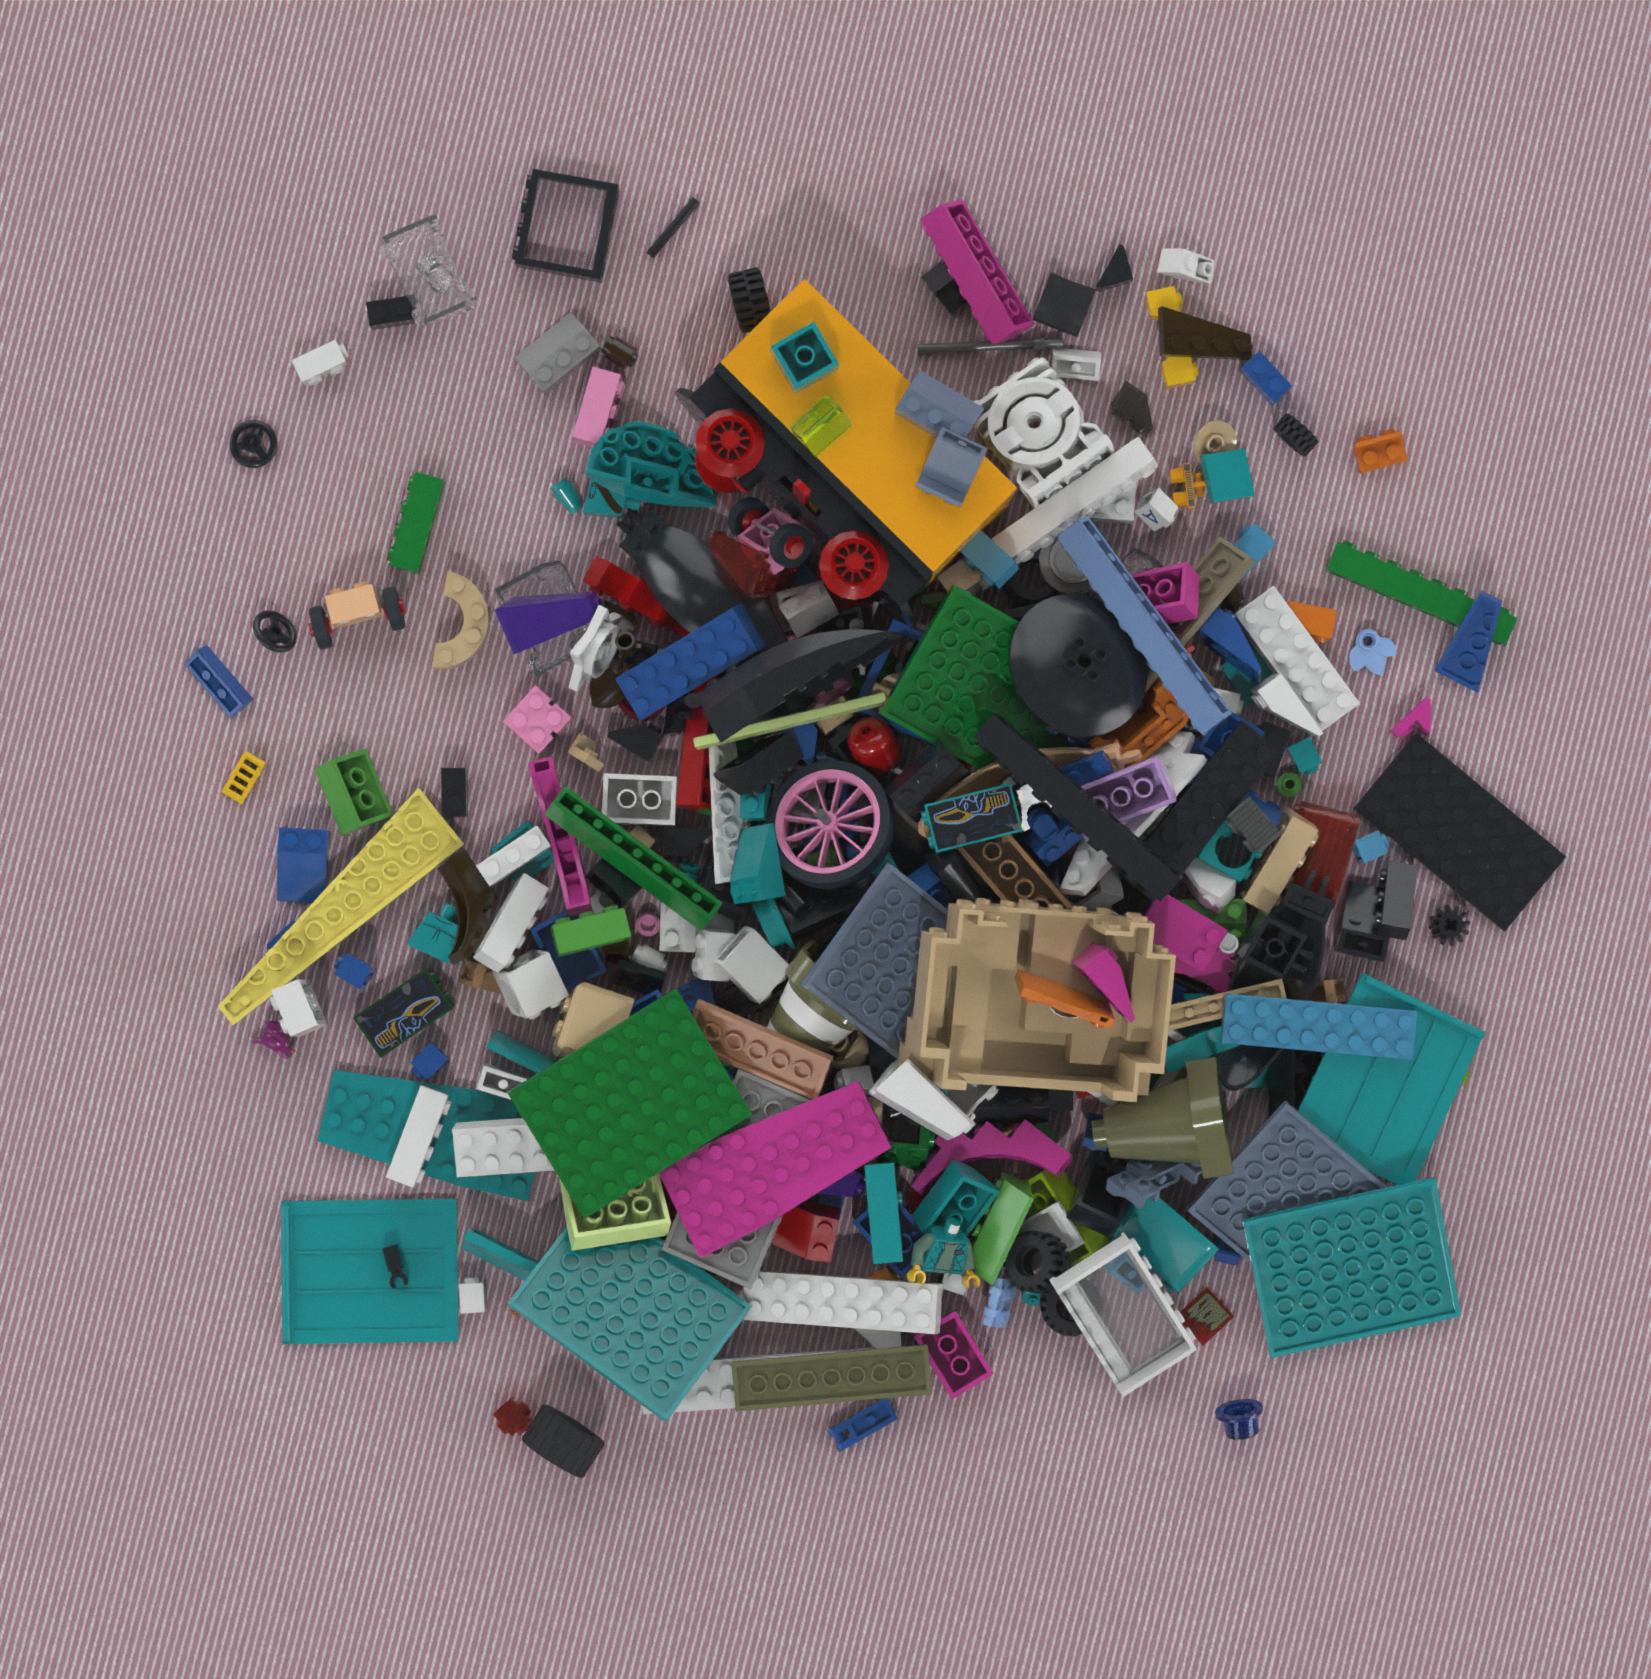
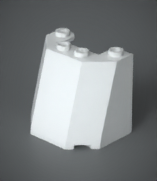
[869,1059,999,1140]

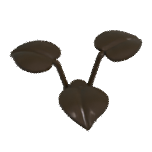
[589,600,675,708]

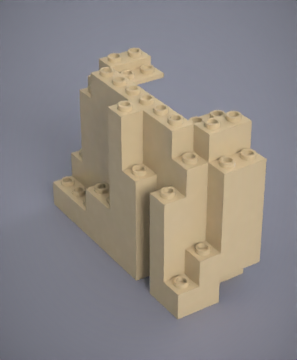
[897,898,1176,1102]

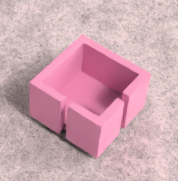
[503,685,573,755]

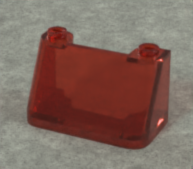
[708,531,800,599]
[1280,800,1361,910]

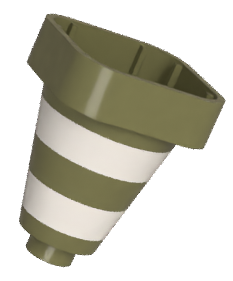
[767,938,860,1053]

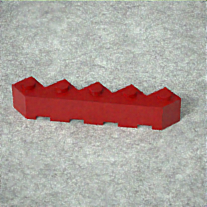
[582,555,690,640]

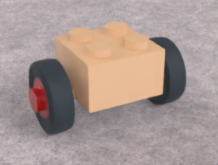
[308,581,406,650]

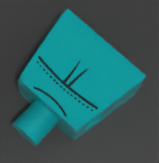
[407,903,457,964]

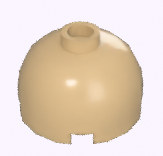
[827,1030,869,1071]

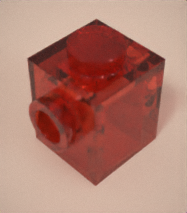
[493,1396,532,1436]

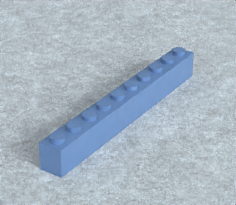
[1057,515,1232,735]

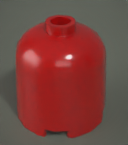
[848,717,903,777]

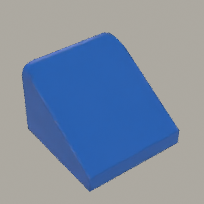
[1214,1237,1241,1265]

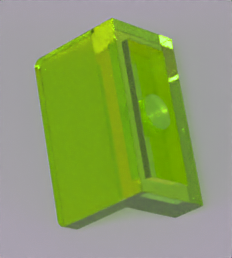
[790,396,852,457]

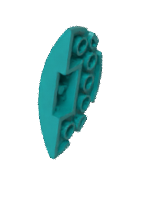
[585,421,717,507]

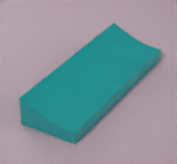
[461,1227,540,1281]

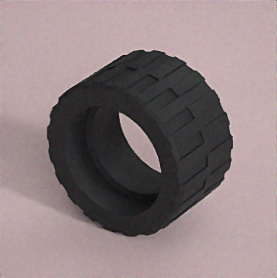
[522,1404,605,1478]

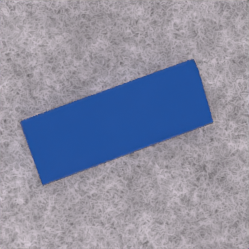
[184,645,253,719]

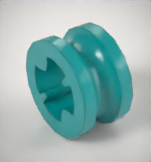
[679,861,701,880]

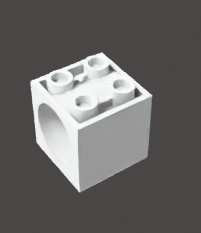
[492,949,569,1019]

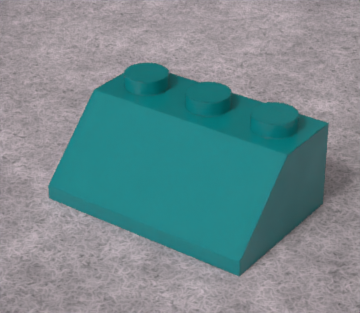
[912,1159,1000,1237]

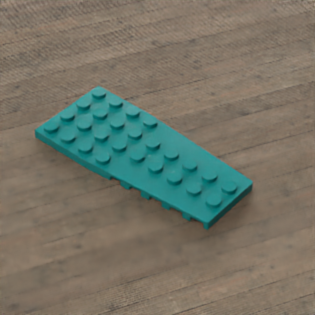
[318,1070,536,1202]

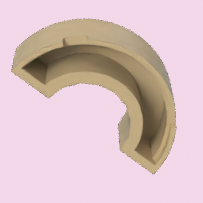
[432,571,490,670]

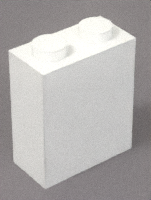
[713,926,789,1004]

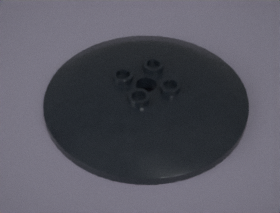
[1008,594,1148,738]

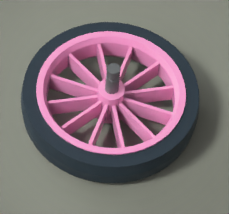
[766,760,895,889]

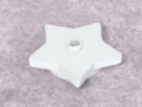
[568,605,623,692]

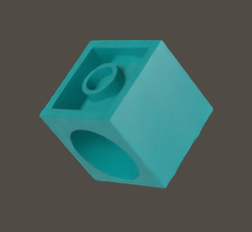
[1196,819,1265,883]

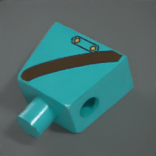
[583,480,642,518]

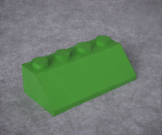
[970,1172,1034,1285]

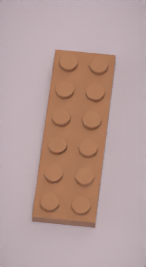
[692,999,834,1100]

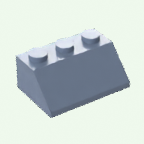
[894,371,984,438]

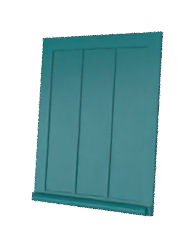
[1298,973,1486,1185]
[281,1198,459,1344]

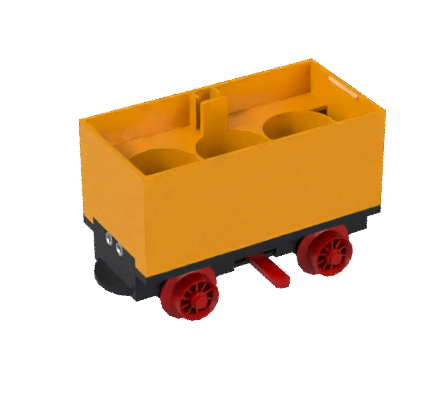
[675,278,1017,627]

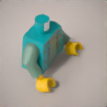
[907,1217,980,1288]

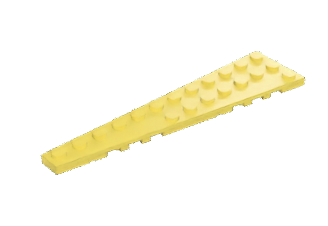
[218,788,464,1026]

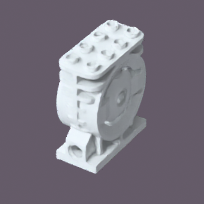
[973,357,1115,509]

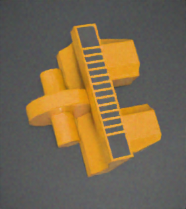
[1169,463,1206,510]

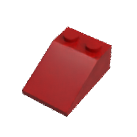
[771,1201,842,1264]

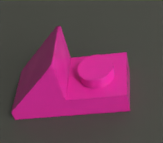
[1389,697,1431,738]

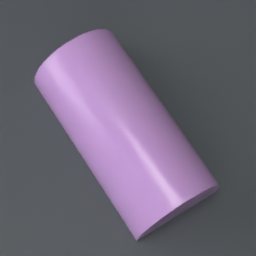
[1081,755,1176,838]

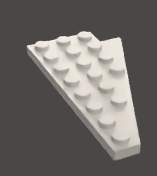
[1060,731,1207,896]

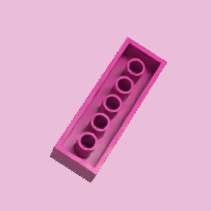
[920,199,1035,345]

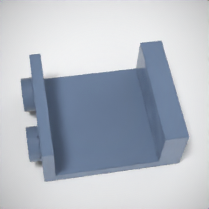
[915,427,988,507]

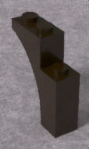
[437,850,498,965]

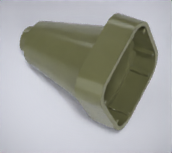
[1091,1057,1234,1179]

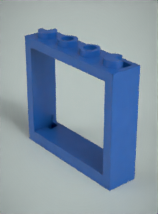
[857,619,933,746]

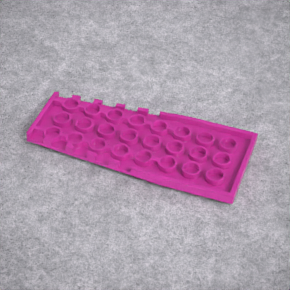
[659,1082,892,1258]

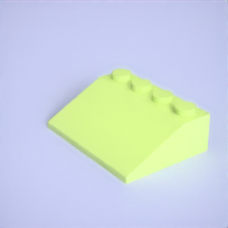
[560,1173,671,1251]

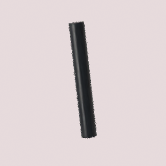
[646,197,700,259]

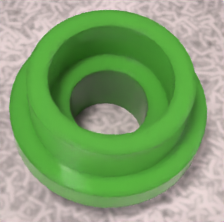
[1277,773,1302,797]

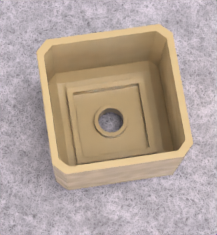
[551,982,634,1059]

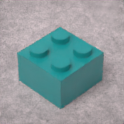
[770,322,839,394]

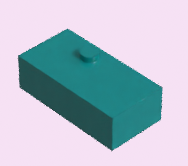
[864,1161,903,1264]

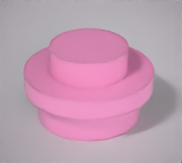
[636,912,660,936]

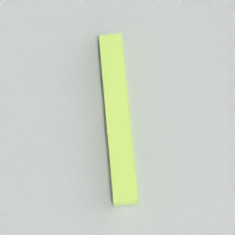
[693,692,887,750]

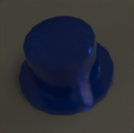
[1215,1399,1264,1440]

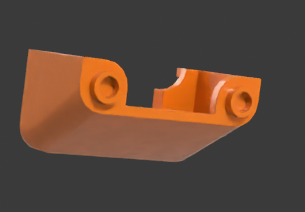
[1081,678,1188,768]

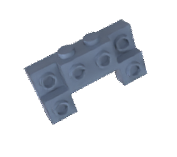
[1106,1159,1203,1209]

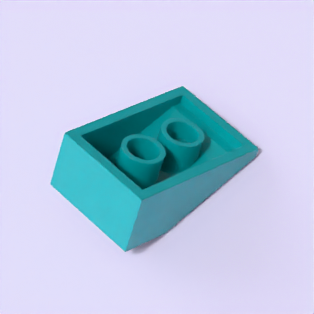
[730,823,786,904]

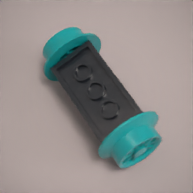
[752,844,897,950]

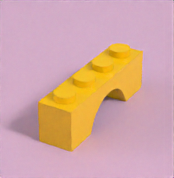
[1145,286,1199,389]

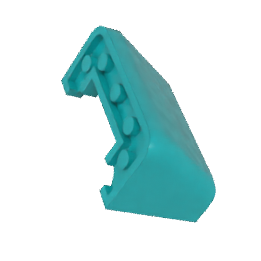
[1108,1198,1219,1293]

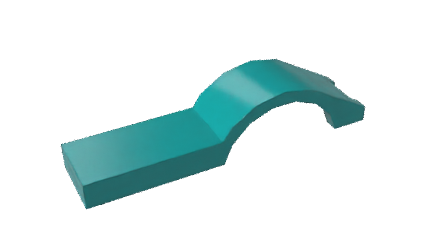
[1164,1026,1241,1074]

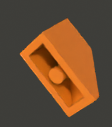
[1287,601,1337,644]

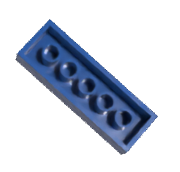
[615,603,767,721]

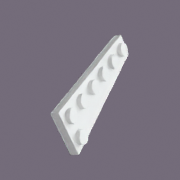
[709,741,751,884]

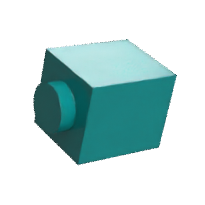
[1286,737,1323,776]

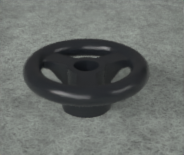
[229,420,278,468]
[253,610,297,653]

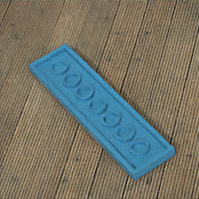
[1220,993,1417,1060]

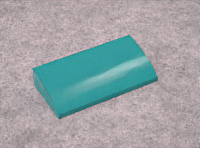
[486,1030,558,1073]

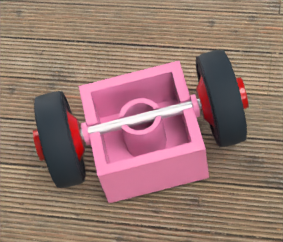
[728,497,812,575]

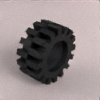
[1273,413,1319,457]

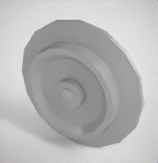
[1039,537,1092,594]

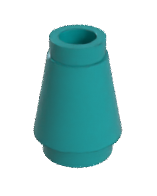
[550,478,583,515]

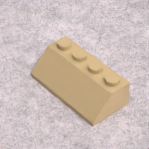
[1238,807,1319,913]

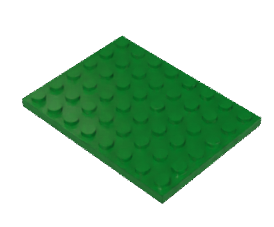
[878,584,1088,769]
[507,988,752,1219]

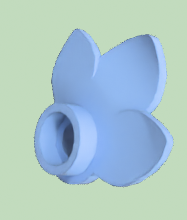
[1349,629,1397,675]

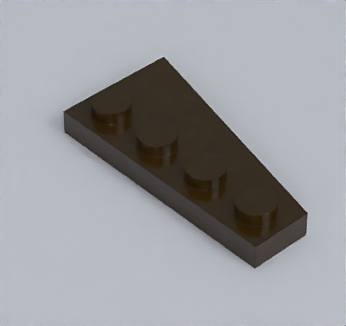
[1158,306,1252,360]

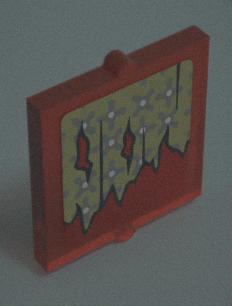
[1180,1287,1234,1346]

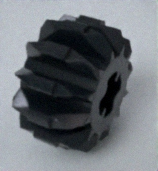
[1428,905,1471,946]

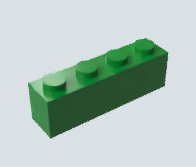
[387,472,445,575]

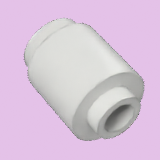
[631,944,668,972]

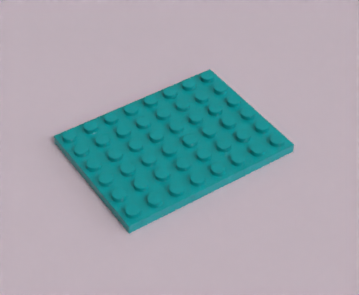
[1242,1177,1461,1358]
[507,1227,752,1423]

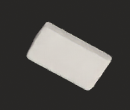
[1051,348,1101,381]

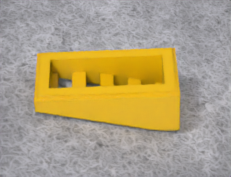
[221,750,268,805]

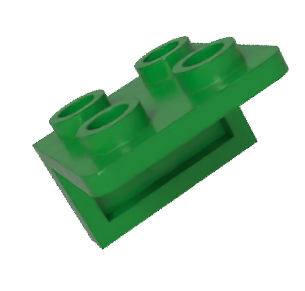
[877,1125,935,1170]

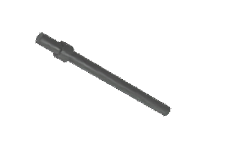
[918,336,1063,354]

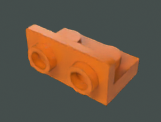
[1353,428,1408,474]

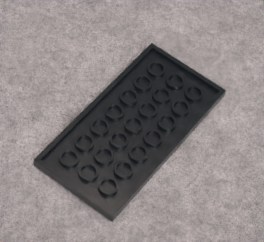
[1354,733,1566,932]

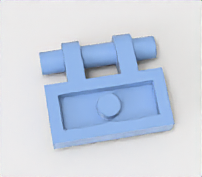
[982,1277,1017,1328]

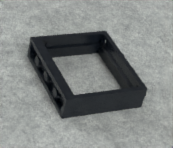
[512,169,620,283]

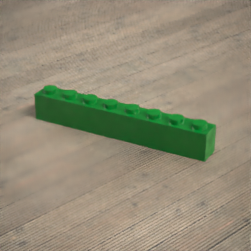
[1325,540,1518,646]
[544,786,723,931]

